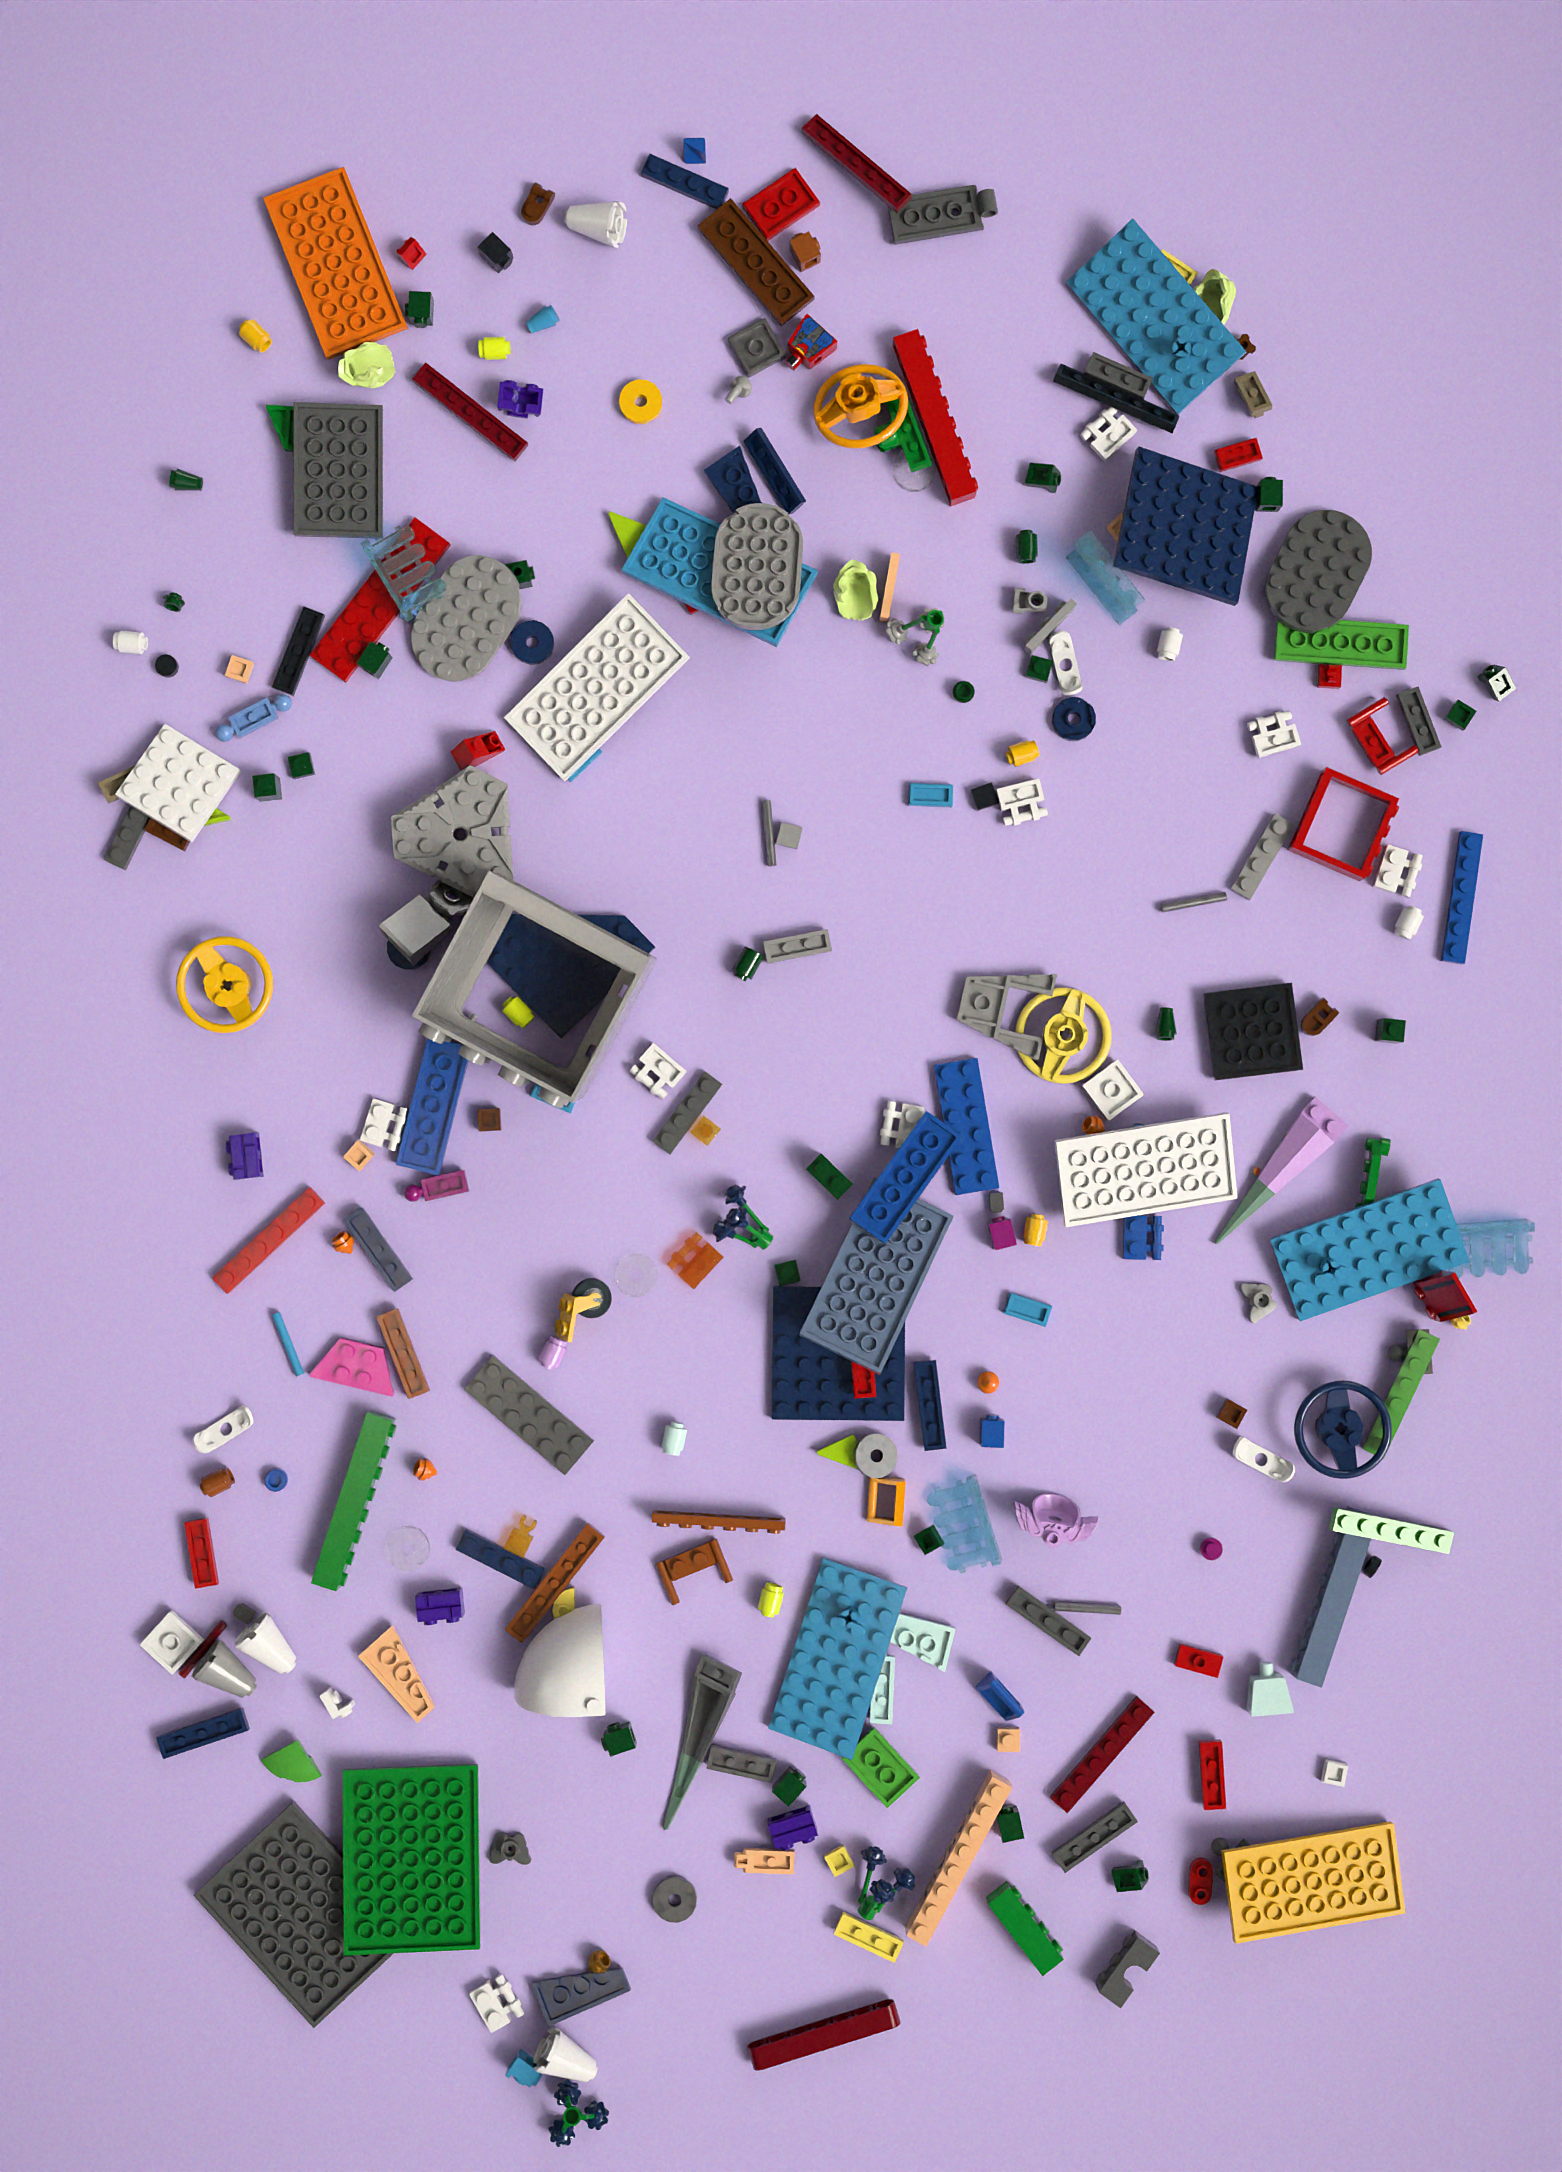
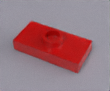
[1214,437,1263,472]
[851,1361,876,1399]
[1174,1643,1224,1678]

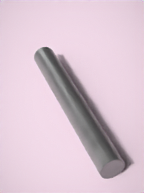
[762,800,777,867]
[1160,892,1227,913]
[1054,1602,1121,1615]

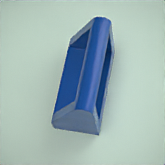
[975,1671,1025,1721]

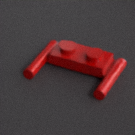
[1346,697,1419,775]

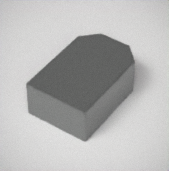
[989,1192,1004,1213]
[233,1603,257,1625]

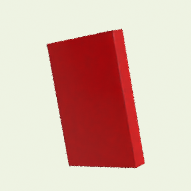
[742,167,820,241]

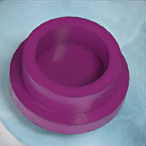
[1200,1538,1223,1560]

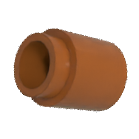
[199,1467,235,1498]

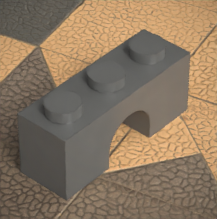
[1096,1930,1160,2009]

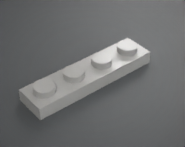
[1230,814,1294,900]

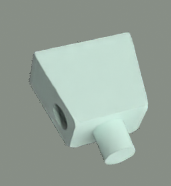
[1247,1662,1294,1717]

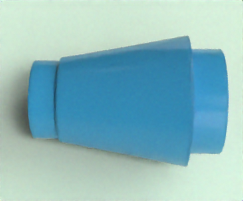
[526,305,560,334]

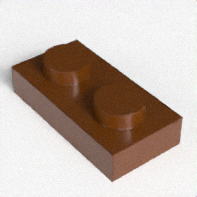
[144,818,190,852]

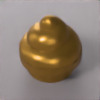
[588,1950,611,1974]

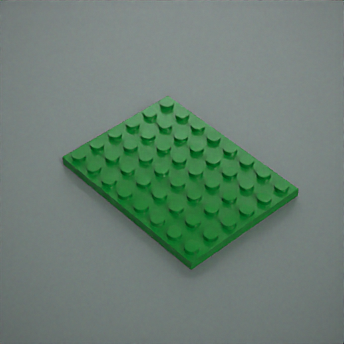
[343,1764,481,1956]

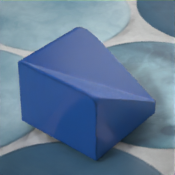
[683,138,706,164]

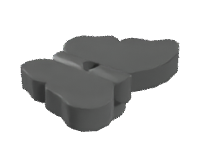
[489,1832,532,1865]

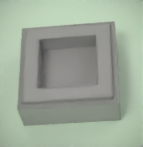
[776,822,803,849]

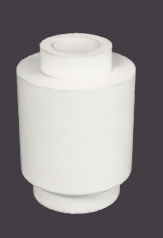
[1157,627,1183,662]
[113,630,148,654]
[1394,906,1424,940]

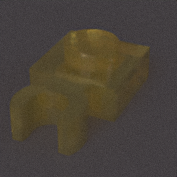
[504,1515,537,1558]

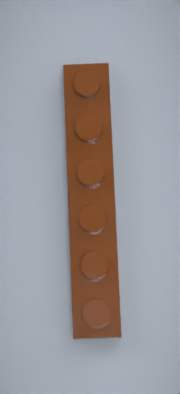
[652,1510,786,1534]
[505,1523,605,1643]

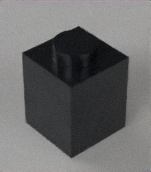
[477,232,514,273]

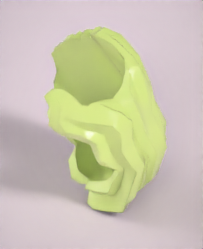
[1194,269,1236,325]
[338,342,396,388]
[833,559,878,621]

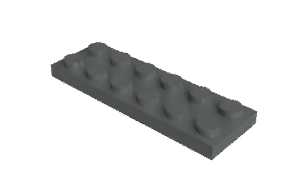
[464,1355,594,1475]

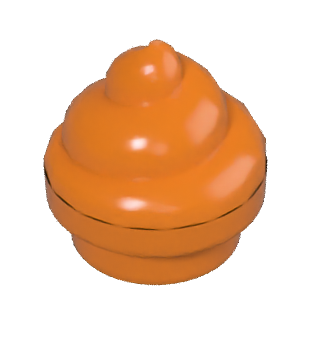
[1082,1116,1105,1135]
[331,1231,354,1254]
[977,1371,999,1394]
[413,1458,437,1481]

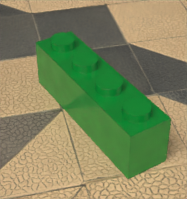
[986,1881,1064,1976]

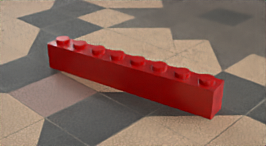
[892,329,978,507]

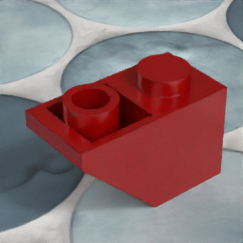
[450,731,505,771]

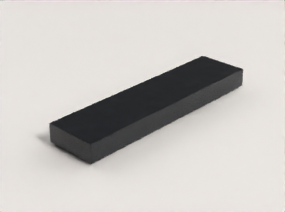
[272,606,325,696]

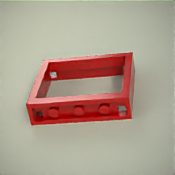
[1287,767,1399,881]

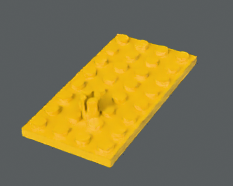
[1221,1821,1406,1944]

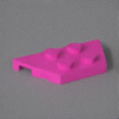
[310,1338,394,1397]

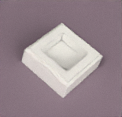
[1321,1759,1348,1787]

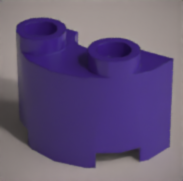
[497,380,543,418]

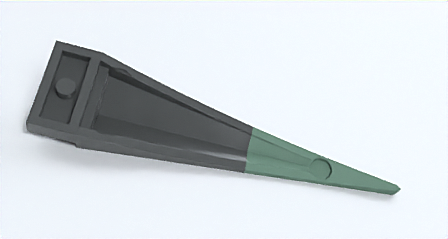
[663,1654,742,1830]

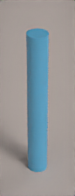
[271,1312,304,1377]

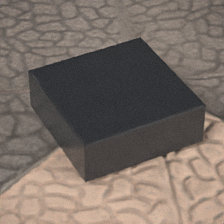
[971,782,999,811]

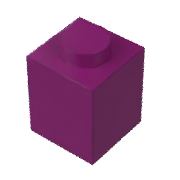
[987,1216,1017,1250]

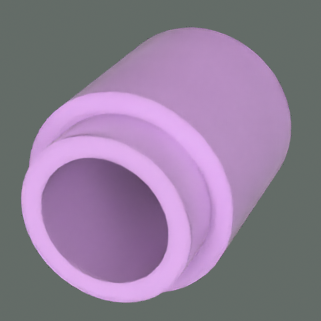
[538,1335,567,1370]

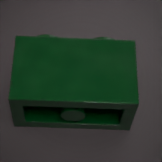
[806,1153,853,1200]

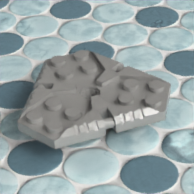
[391,765,514,898]

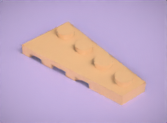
[358,1625,435,1723]

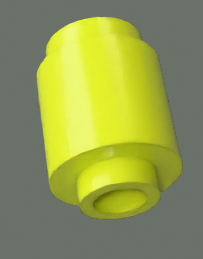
[478,336,511,360]
[502,996,534,1029]
[757,1582,784,1617]

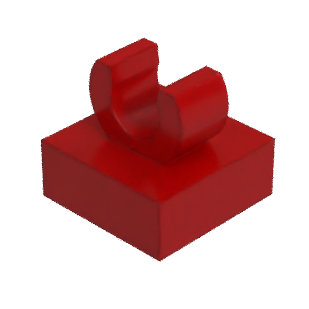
[396,237,427,270]
[1317,664,1342,689]

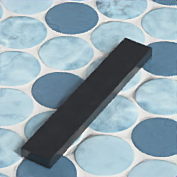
[1053,364,1180,433]

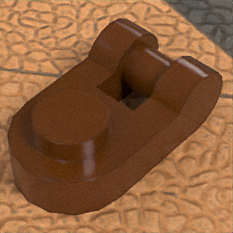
[521,182,555,226]
[1300,997,1340,1036]

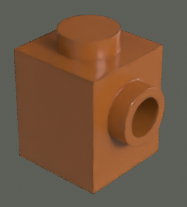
[789,231,821,272]

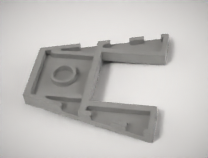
[957,974,1057,1061]

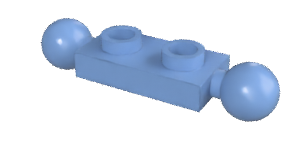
[215,694,292,742]

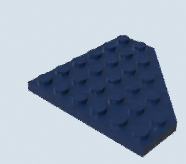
[487,914,656,1039]

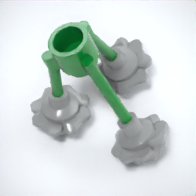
[885,608,944,666]

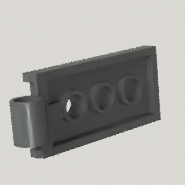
[888,185,998,245]

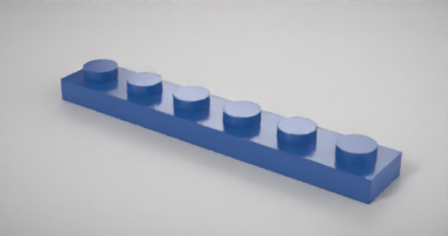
[1441,831,1483,964]

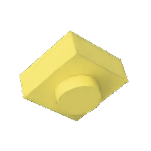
[824,1844,855,1877]

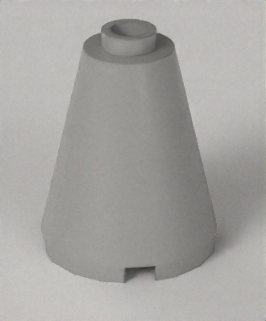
[191,1640,257,1698]

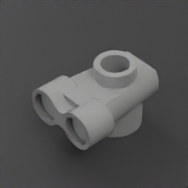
[1012,587,1048,614]

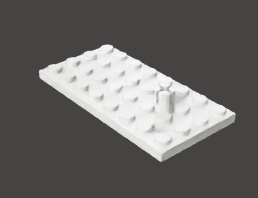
[504,593,690,781]
[1054,1112,1238,1227]

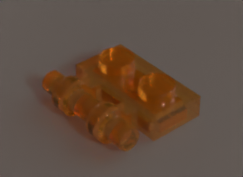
[667,1232,724,1289]

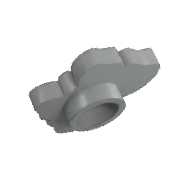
[1240,1283,1277,1323]

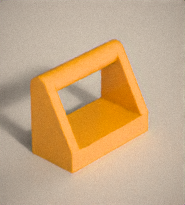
[866,1477,906,1527]

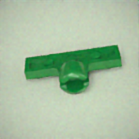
[873,399,932,473]

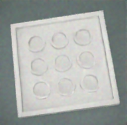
[115,724,241,843]

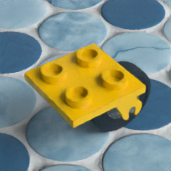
[555,1278,612,1342]

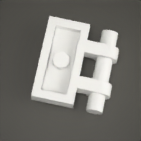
[1080,407,1138,462]
[1247,710,1301,758]
[996,779,1048,826]
[1372,845,1423,898]
[630,1043,687,1100]
[360,1098,409,1151]
[880,1101,925,1148]
[469,1974,524,2033]

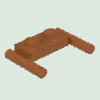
[655,1538,733,1605]

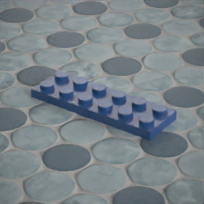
[396,1038,469,1175]
[934,1058,999,1195]
[849,1111,963,1244]

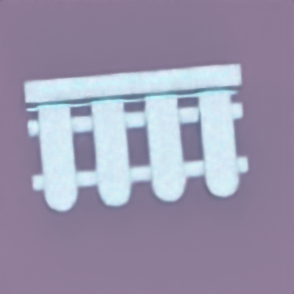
[360,526,446,622]
[1448,1219,1535,1278]
[927,1474,1002,1573]

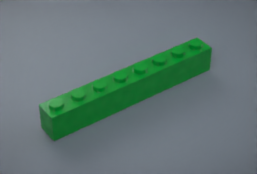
[311,1410,397,1591]

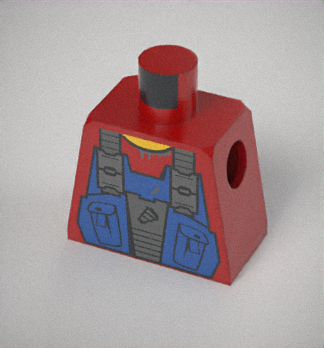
[785,314,838,371]

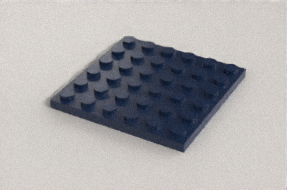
[1113,446,1258,606]
[772,1286,905,1421]

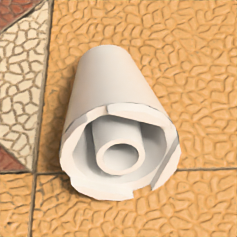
[564,201,627,248]
[234,1612,296,1674]
[533,2026,598,2082]

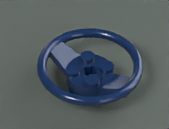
[1294,1380,1392,1479]

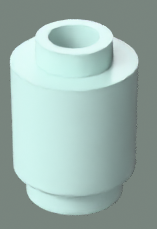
[661,1421,687,1456]

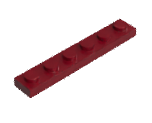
[802,114,912,213]
[412,362,528,461]
[1050,1696,1155,1814]

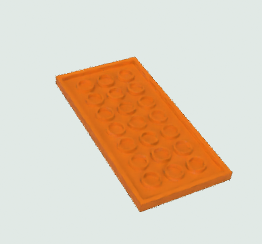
[263,167,408,360]

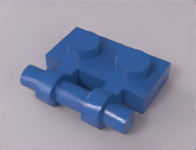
[1123,1215,1164,1260]

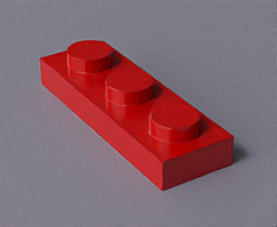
[184,1518,219,1589]
[1198,1739,1226,1810]

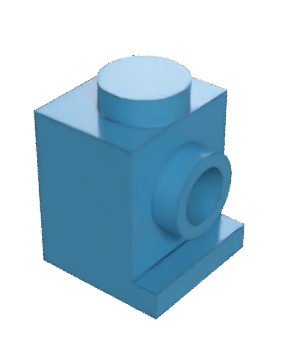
[505,2049,542,2088]

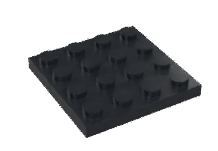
[1203,983,1303,1081]

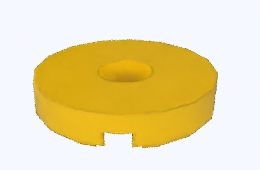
[619,379,663,424]

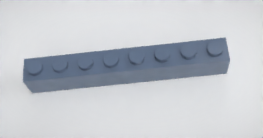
[1291,1506,1372,1688]

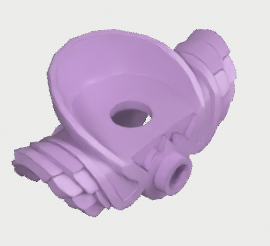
[1013,1493,1098,1548]

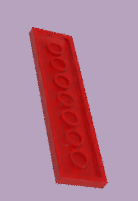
[310,517,451,683]

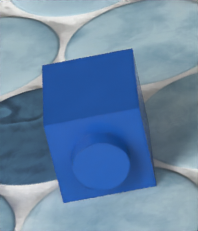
[980,1414,1005,1448]

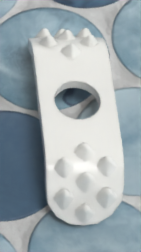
[1049,631,1083,695]
[192,1404,253,1454]
[1233,1437,1295,1482]

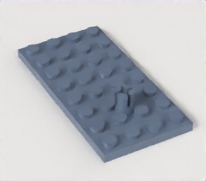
[799,1177,954,1375]

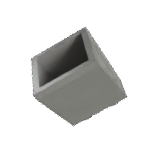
[379,894,452,966]

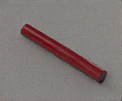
[179,1620,228,1678]

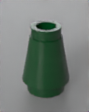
[169,469,203,491]
[1155,1007,1177,1041]

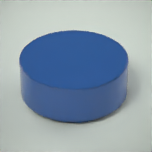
[264,1469,288,1492]

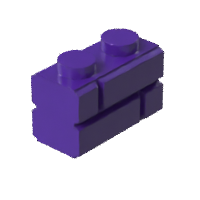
[226,1133,264,1180]
[415,1588,465,1625]
[767,1805,818,1850]

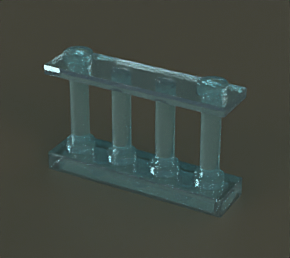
[1066,530,1145,626]

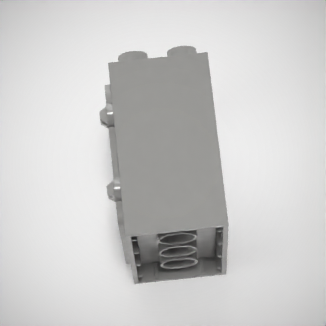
[412,871,658,1109]

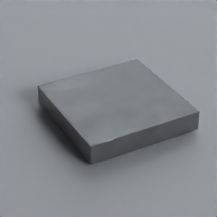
[727,318,786,378]

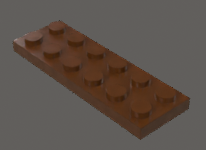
[697,198,815,327]

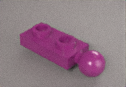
[404,1170,469,1202]

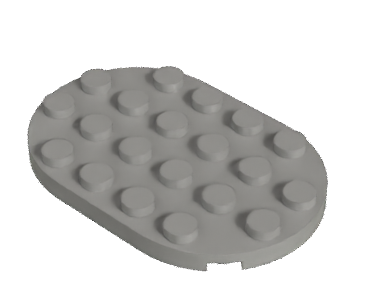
[712,503,803,630]
[411,555,522,682]

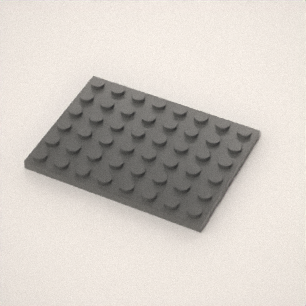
[193,1801,394,2028]

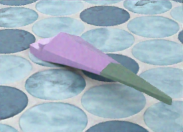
[1215,1097,1348,1244]

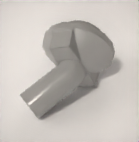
[725,376,752,404]

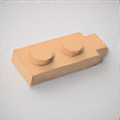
[734,1848,795,1874]

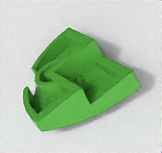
[261,1739,322,1782]

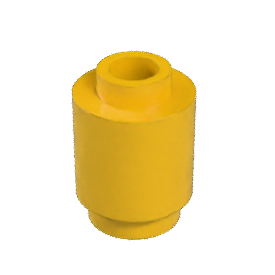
[239,319,272,353]
[1005,740,1039,767]
[1023,1213,1048,1246]

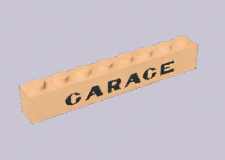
[905,1770,1012,1947]

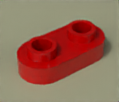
[1188,1857,1213,1905]

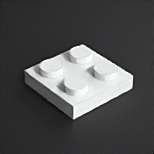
[1082,1059,1144,1121]
[140,1610,204,1675]

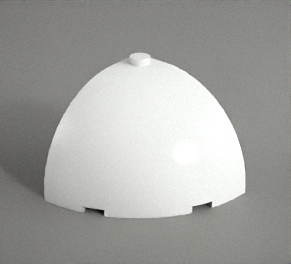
[514,1604,605,1717]

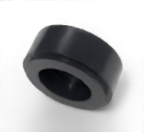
[155,654,179,678]
[1362,1555,1382,1578]

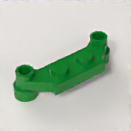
[1355,1137,1391,1208]

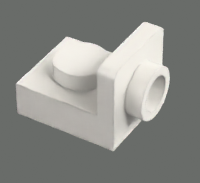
[320,1687,355,1719]

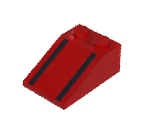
[1413,1270,1478,1322]

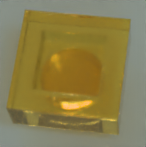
[690,1116,721,1146]

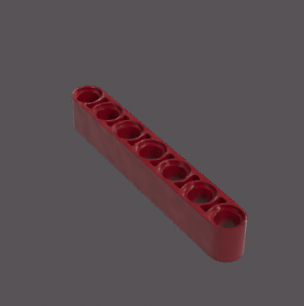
[747,1999,901,2071]

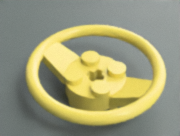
[1015,987,1111,1084]

